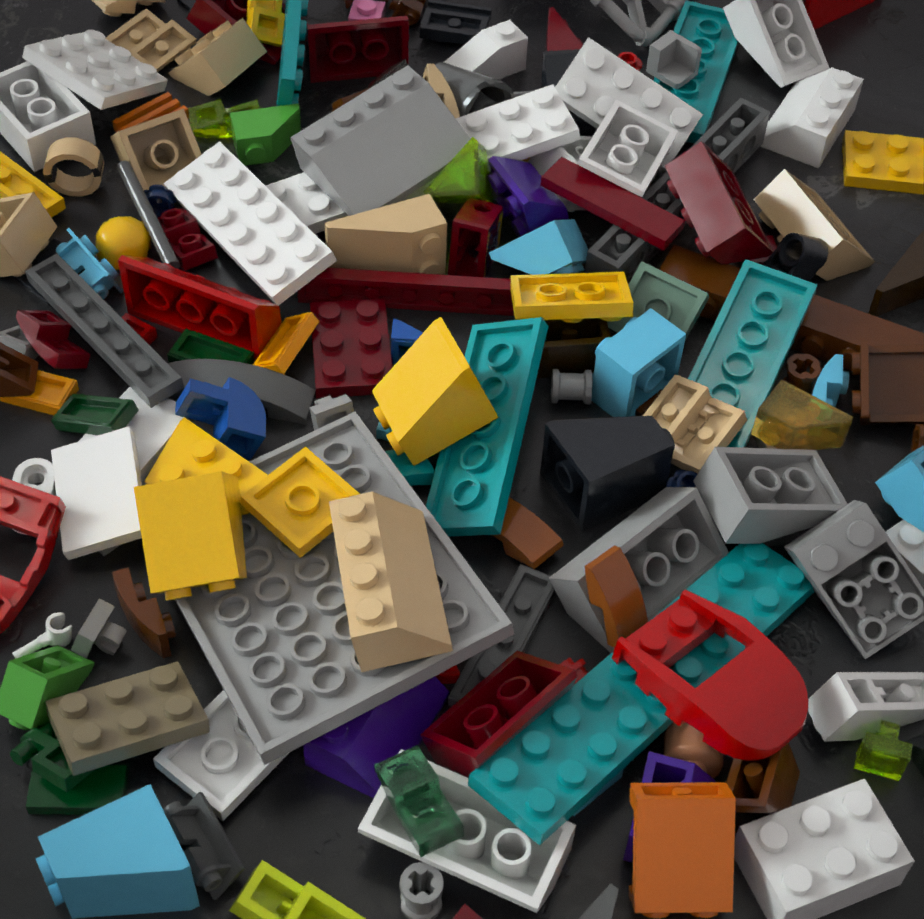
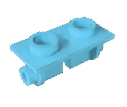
[56,228,123,299]

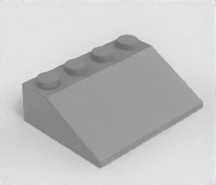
[290,65,477,216]

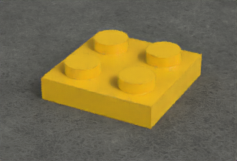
[241,446,360,558]

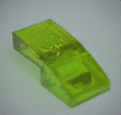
[188,99,261,138]

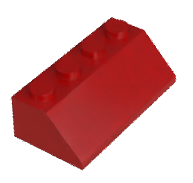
[118,255,281,361]

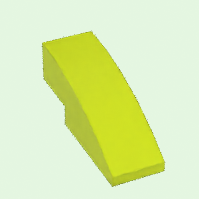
[229,860,365,919]

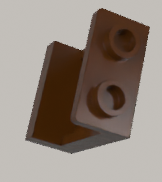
[852,341,924,425]

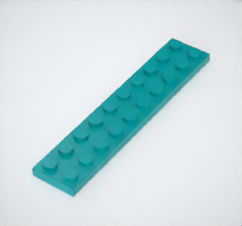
[468,543,814,845]

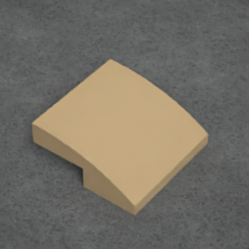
[105,8,196,72]
[643,374,747,474]

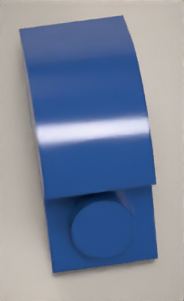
[175,377,266,460]

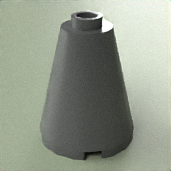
[435,62,513,117]

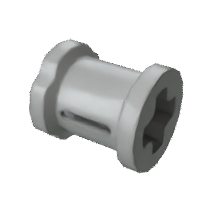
[550,369,592,405]
[399,862,444,919]

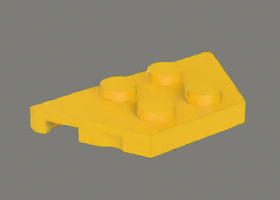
[144,418,268,515]

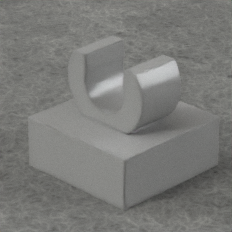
[309,394,354,431]
[71,598,127,658]

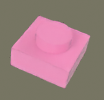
[348,0,386,21]

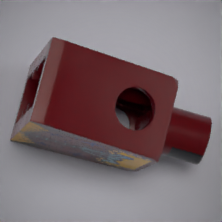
[448,198,504,277]

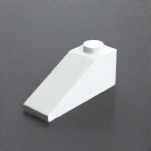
[444,20,528,80]
[808,672,924,742]

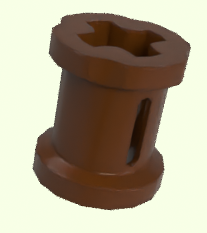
[780,353,821,404]

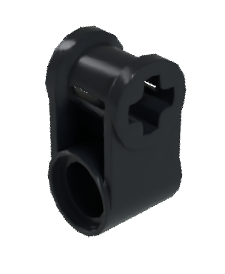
[762,233,828,281]

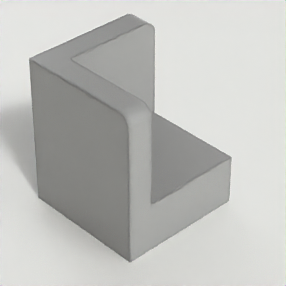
[646,30,702,89]

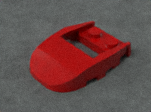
[0,476,66,634]
[612,590,808,760]

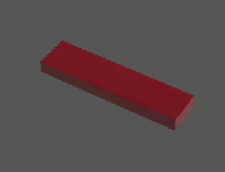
[540,157,685,251]

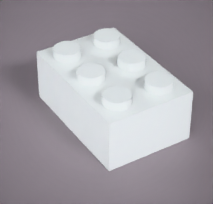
[0,61,96,172]
[734,778,915,919]

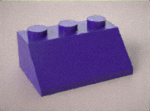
[303,676,450,799]

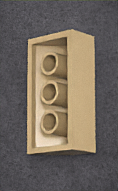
[329,492,453,672]

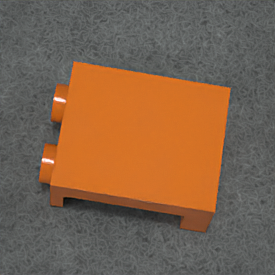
[629,782,736,918]

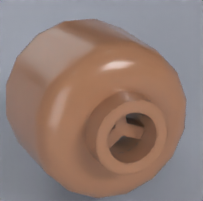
[663,722,723,778]

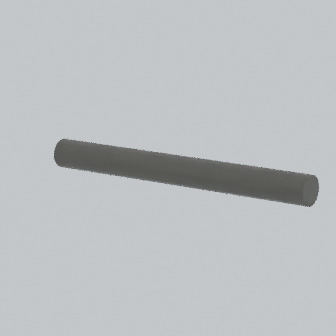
[117,161,180,269]

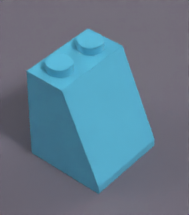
[36,784,200,919]

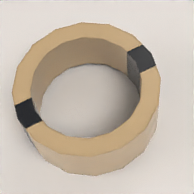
[43,137,105,197]

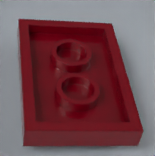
[310,298,392,398]

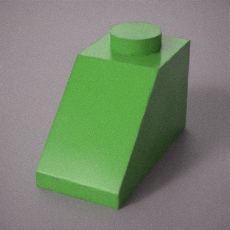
[230,103,301,166]
[0,645,95,730]

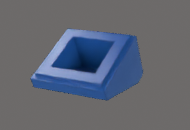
[391,319,423,364]

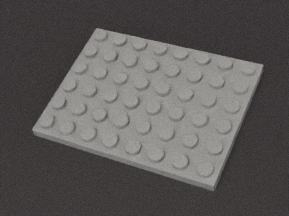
[175,412,514,765]

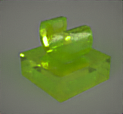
[854,720,913,781]

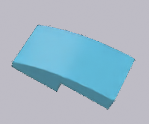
[803,354,849,437]

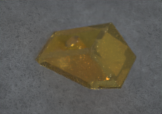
[751,380,853,450]

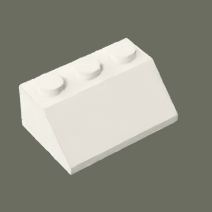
[760,68,864,168]

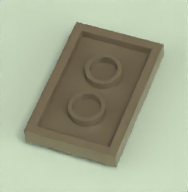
[45,661,210,776]

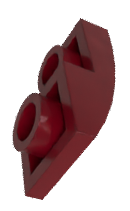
[158,208,218,271]

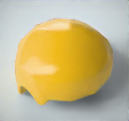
[95,216,152,270]

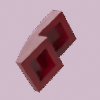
[16,310,91,369]

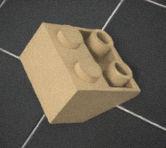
[169,18,267,96]

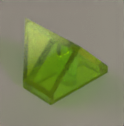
[423,137,494,203]

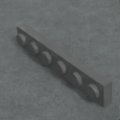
[25,254,184,408]

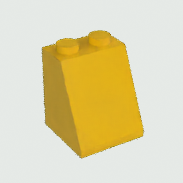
[372,317,499,466]
[134,471,247,601]

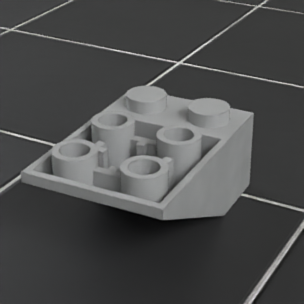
[784,500,924,659]

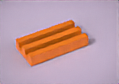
[112,92,189,133]

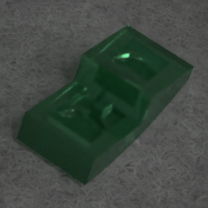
[374,745,465,857]

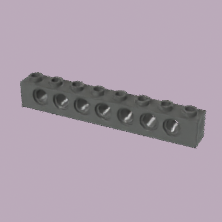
[585,97,770,284]

